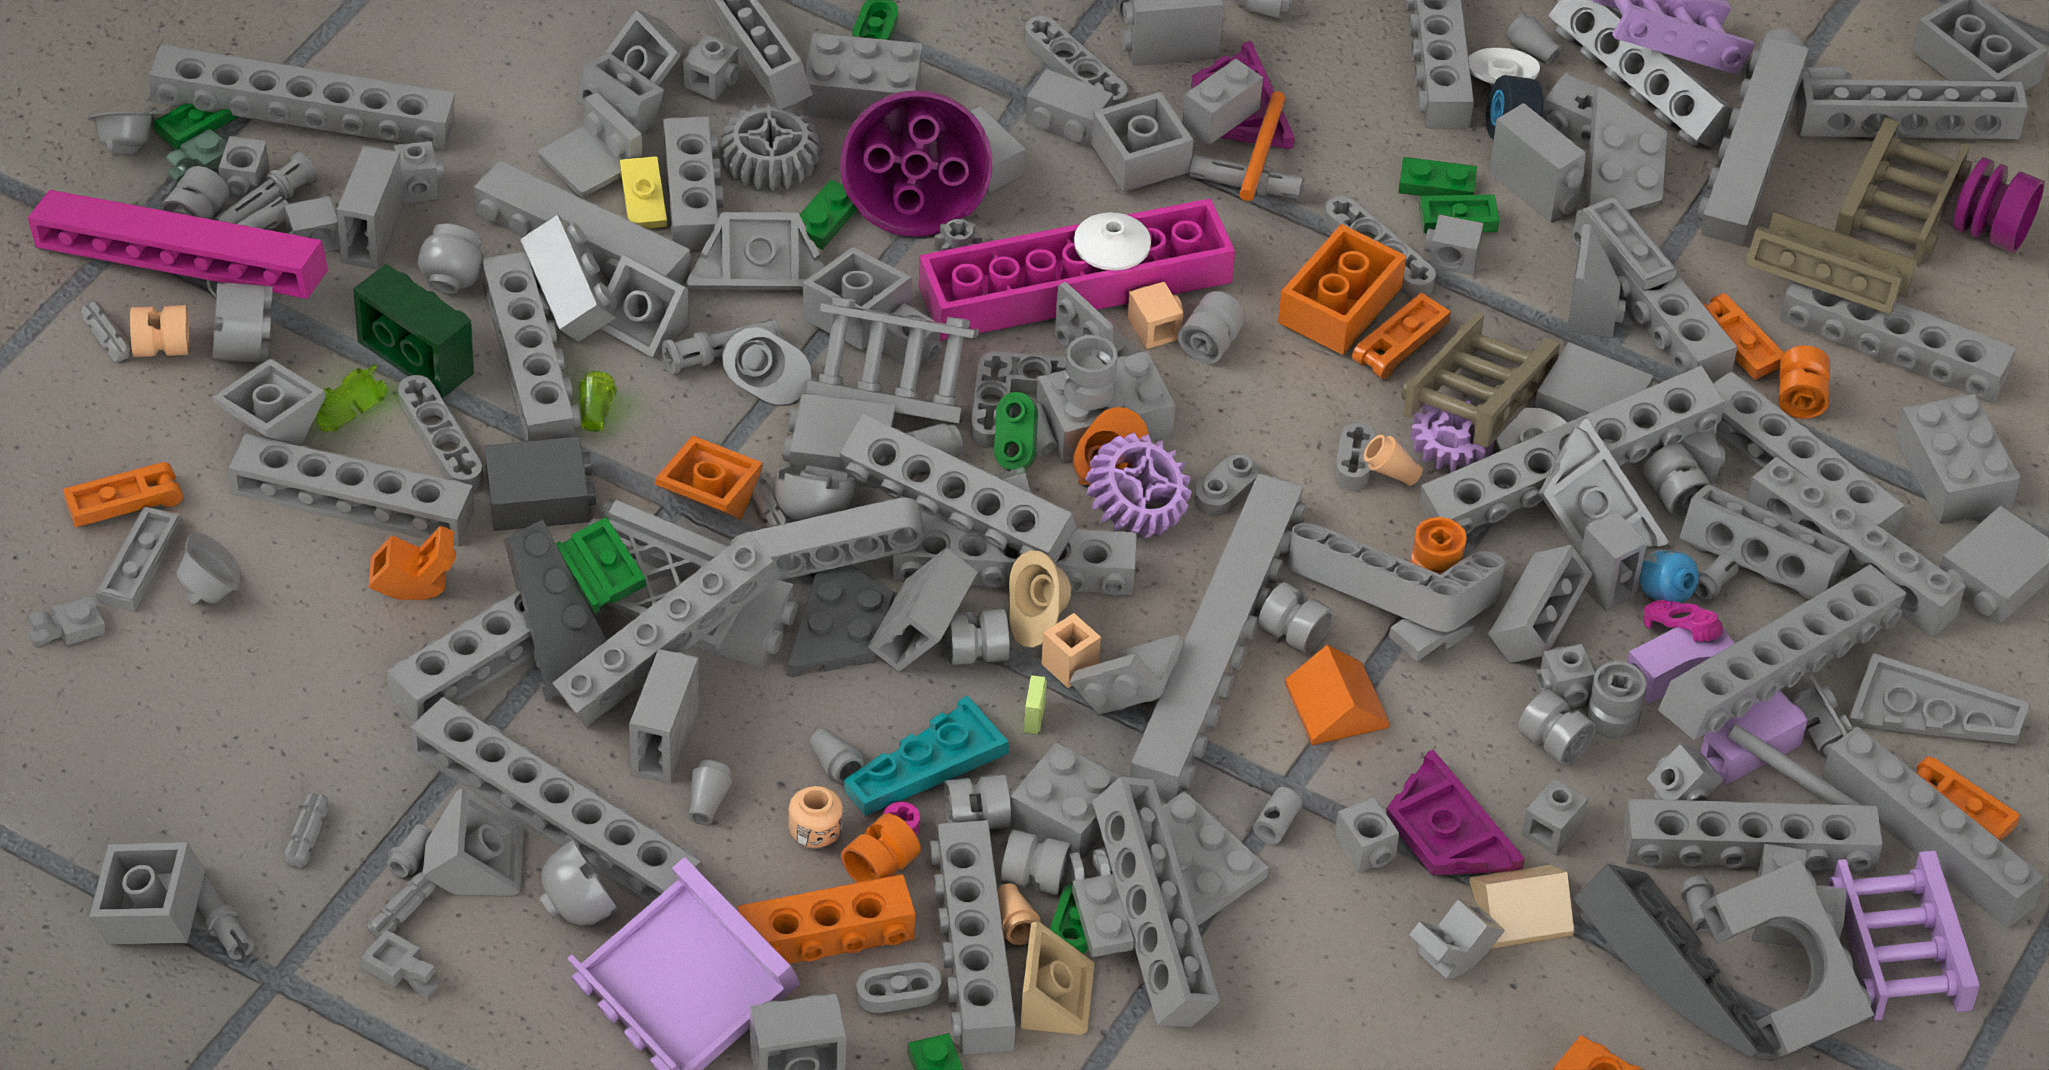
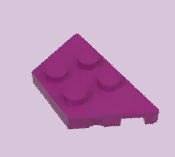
[1191,41,1295,149]
[1386,749,1525,875]

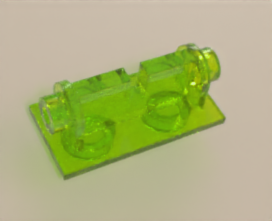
[316,364,388,433]

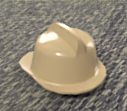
[1009,550,1071,648]

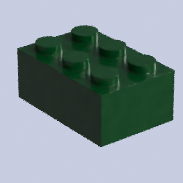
[353,263,474,399]

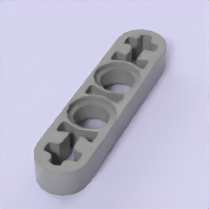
[1024,16,1128,106]
[1324,196,1436,298]
[398,375,483,491]

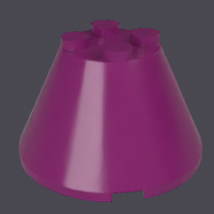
[840,90,992,236]

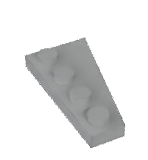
[1849,653,2030,744]

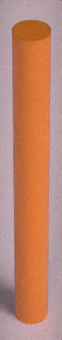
[1239,91,1286,201]

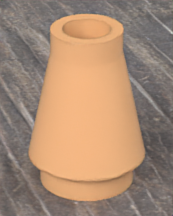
[1363,435,1423,486]
[997,883,1041,945]

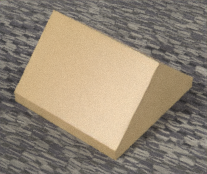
[1469,865,1574,948]
[1020,921,1095,1035]

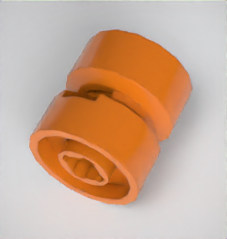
[1778,345,1830,419]
[1411,517,1467,575]
[841,813,921,883]

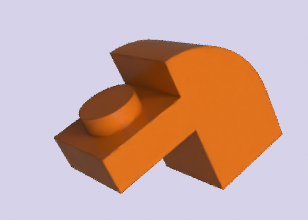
[368,526,456,600]

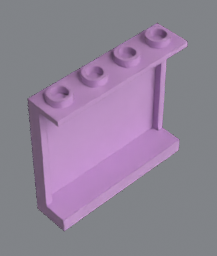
[567,857,801,1070]

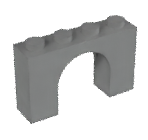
[1699,859,1875,1062]

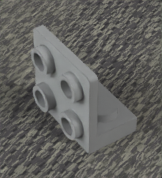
[539,92,642,197]
[1055,282,1140,358]

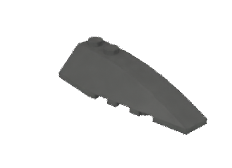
[1573,863,1777,1061]

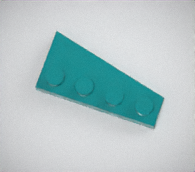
[844,695,1009,816]

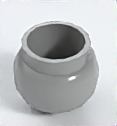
[418,224,483,294]

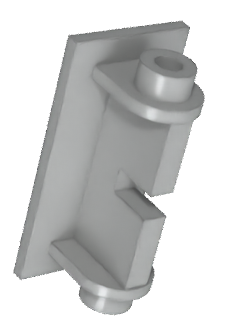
[1792,674,1853,758]

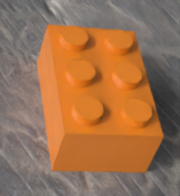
[1278,224,1406,355]

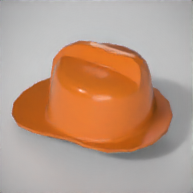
[1073,407,1150,486]

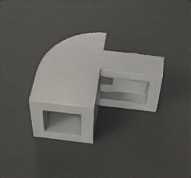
[1409,899,1505,979]

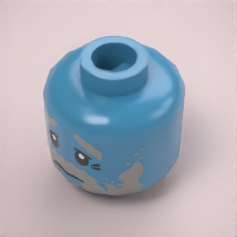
[1639,549,1699,603]

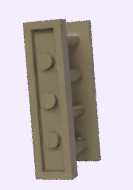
[1835,117,1972,267]
[1745,211,1918,314]
[1402,312,1560,448]

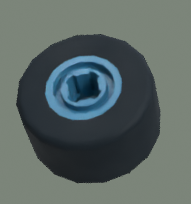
[1486,75,1543,140]

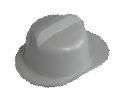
[87,109,168,155]
[722,327,812,405]
[176,533,240,605]

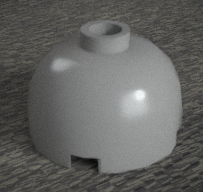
[775,465,856,521]
[539,840,619,926]

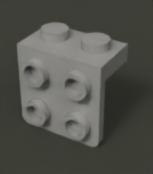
[1070,635,1184,715]

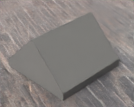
[600,254,689,358]
[212,358,325,446]

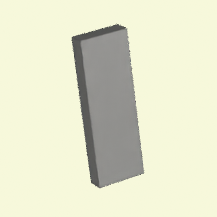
[1582,197,1677,291]
[96,506,183,612]

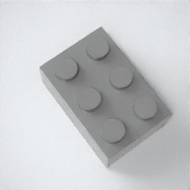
[1912,0,2049,92]
[803,33,923,121]
[1036,351,1175,464]
[1895,394,2021,524]

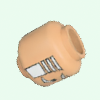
[788,786,843,848]

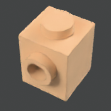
[1127,282,1183,349]
[1041,613,1101,688]

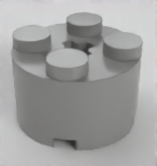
[212,283,273,363]

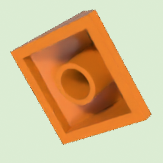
[655,435,763,520]
[1285,645,1390,745]

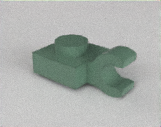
[166,129,227,182]

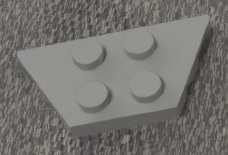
[1585,87,1667,213]
[686,212,825,291]
[1539,417,1669,555]

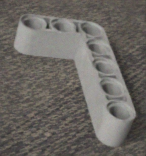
[1287,523,1505,632]

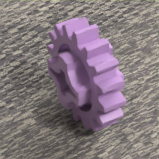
[1410,397,1496,472]

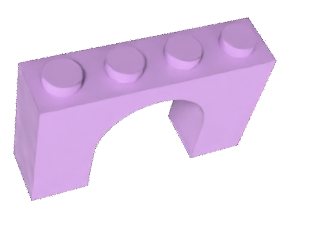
[1627,627,1808,785]

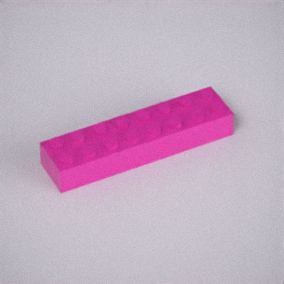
[918,198,1235,341]

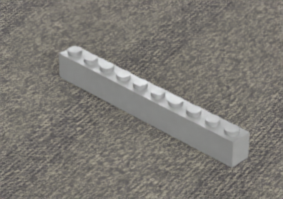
[1130,473,1307,801]

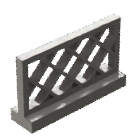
[579,500,742,651]

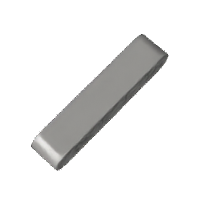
[730,497,924,580]

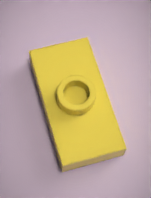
[620,156,667,229]

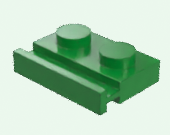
[556,517,647,613]

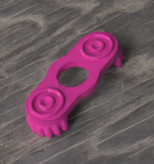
[1643,600,1723,642]

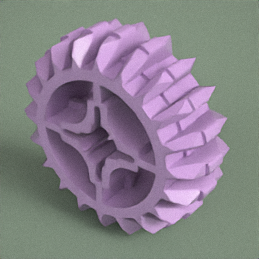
[1085,432,1192,539]

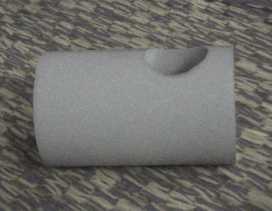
[1253,787,1303,844]

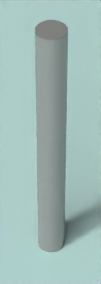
[1726,723,1861,805]

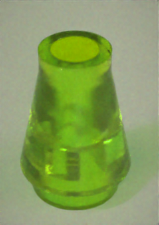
[579,371,617,432]

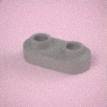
[1194,454,1259,516]
[856,962,941,1013]

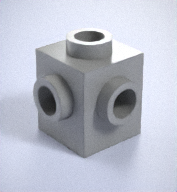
[683,35,741,101]
[394,141,444,203]
[1536,644,1598,709]
[1647,744,1724,801]

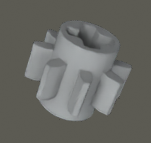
[934,219,982,251]

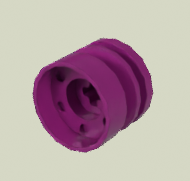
[1953,157,2045,253]

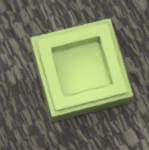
[1024,675,1047,735]

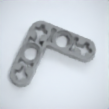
[971,352,1066,447]

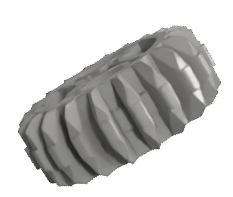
[720,103,821,192]

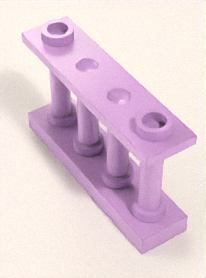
[1592,0,1755,75]
[1828,851,1980,1021]

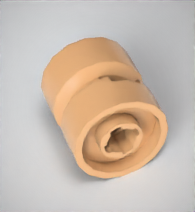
[130,305,190,357]

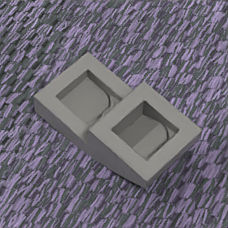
[1389,618,1475,661]

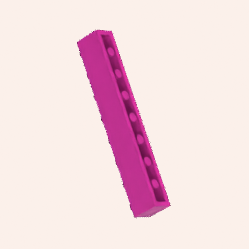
[28,189,328,299]

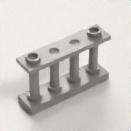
[806,296,979,423]

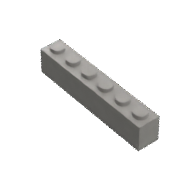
[702,0,813,111]
[1697,37,1809,246]
[474,160,691,285]
[1822,726,2045,929]

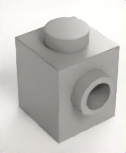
[1521,778,1588,855]

